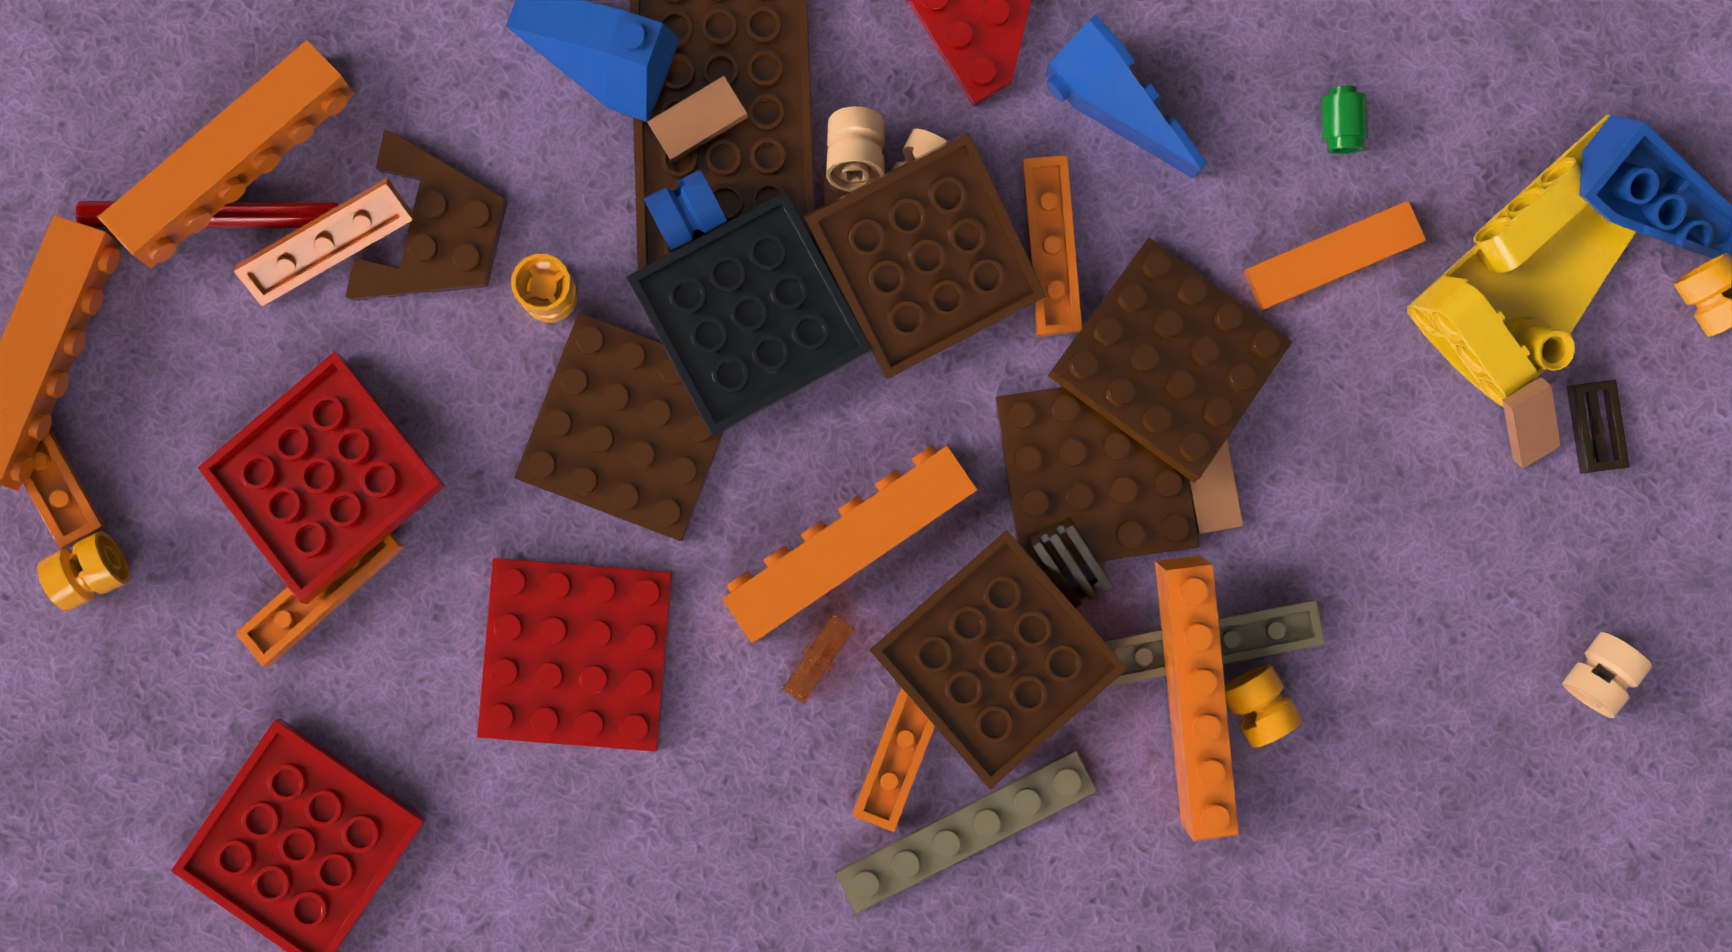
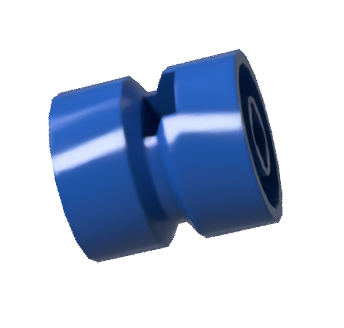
[644,169,727,251]

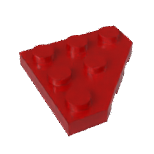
[907,0,1031,107]

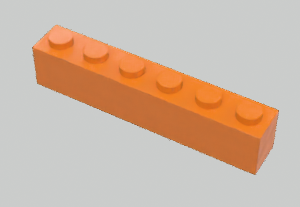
[98,40,355,269]
[0,215,121,492]
[722,444,977,644]
[1155,555,1239,841]

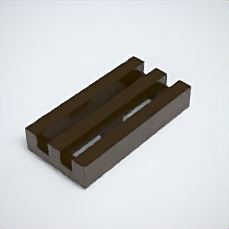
[1567,379,1630,474]
[1030,517,1114,608]

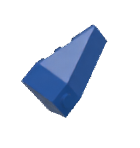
[506,0,680,123]
[1045,15,1207,178]
[1579,115,1732,259]

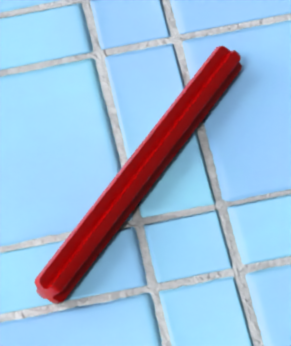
[75,201,339,228]

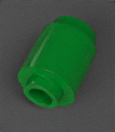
[1321,85,1368,154]

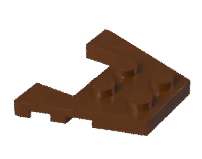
[345,130,507,301]

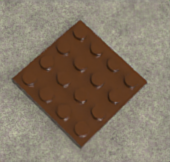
[804,132,1046,379]
[1047,237,1292,483]
[514,312,724,541]
[995,387,1200,570]
[869,530,1128,790]

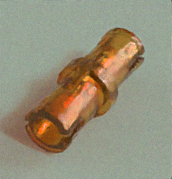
[781,613,855,704]

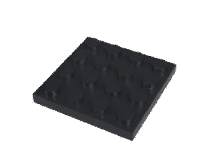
[626,191,872,437]

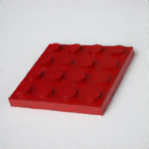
[197,351,446,604]
[477,558,673,752]
[171,718,428,952]

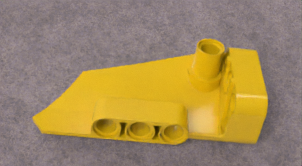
[1407,115,1636,407]

